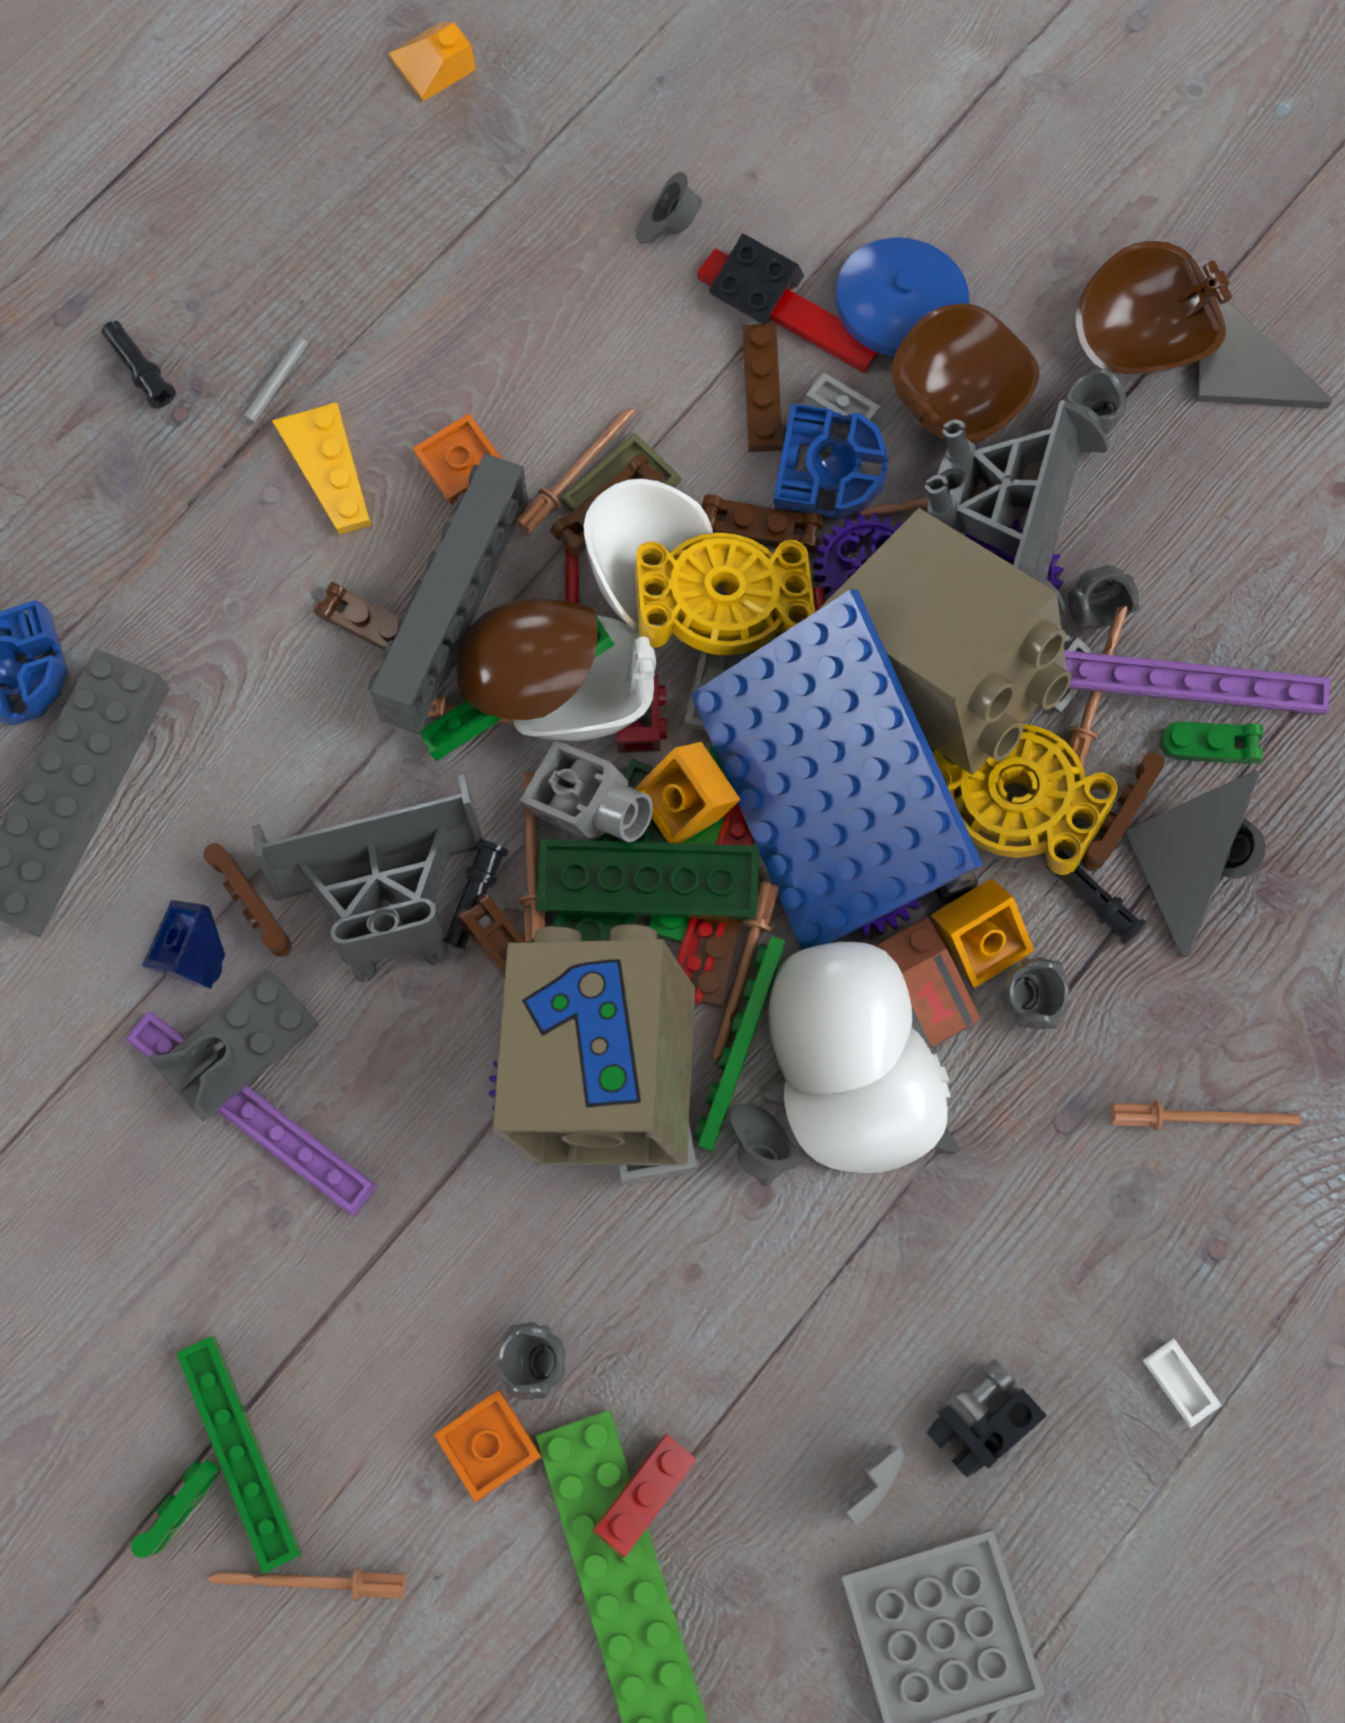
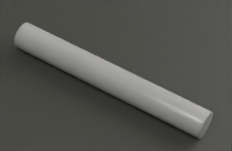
[243,337,308,424]

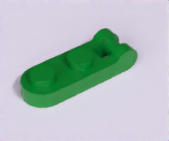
[1160,722,1263,764]
[131,1459,221,1558]

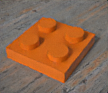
[412,413,502,505]
[434,1389,542,1503]

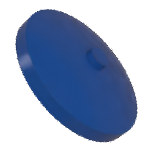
[835,237,969,357]

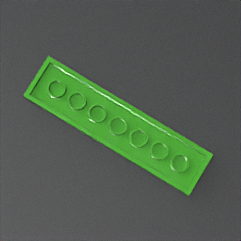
[536,1410,709,1723]

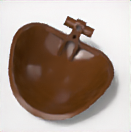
[1076,241,1232,374]
[891,303,1039,443]
[457,598,597,720]

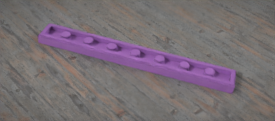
[1065,650,1331,715]
[125,1010,377,1216]

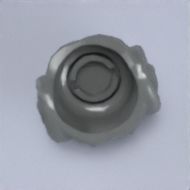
[1065,368,1126,433]
[1068,565,1139,628]
[1003,957,1069,1030]
[499,1322,566,1400]

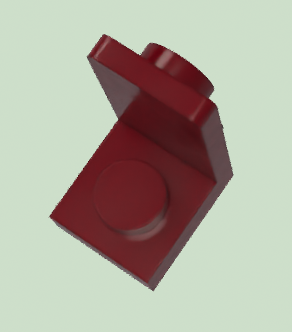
[617,674,667,753]

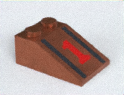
[876,917,981,1049]

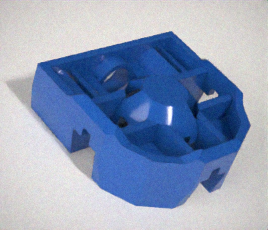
[774,403,889,520]
[0,600,68,725]

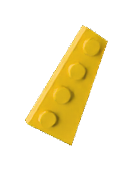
[272,402,372,535]

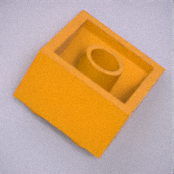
[635,742,741,843]
[930,878,1034,989]

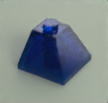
[142,900,225,989]

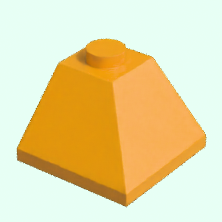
[388,22,476,101]

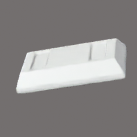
[1142,1338,1222,1428]

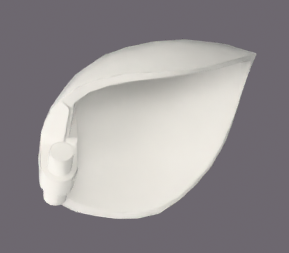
[584,479,713,633]
[513,615,656,741]
[768,941,912,1095]
[784,1028,951,1173]

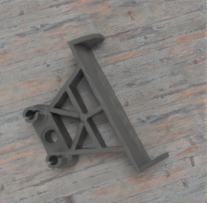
[925,401,1109,615]
[252,773,483,982]

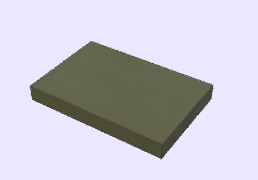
[560,433,681,512]

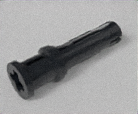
[101,320,176,409]
[443,839,509,950]
[1047,850,1147,946]

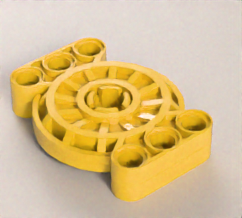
[634,532,815,656]
[933,724,1117,875]

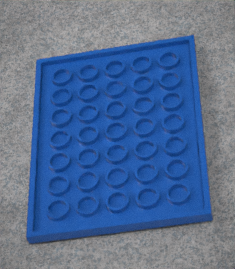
[691,590,983,950]

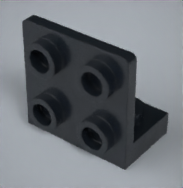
[709,233,805,324]

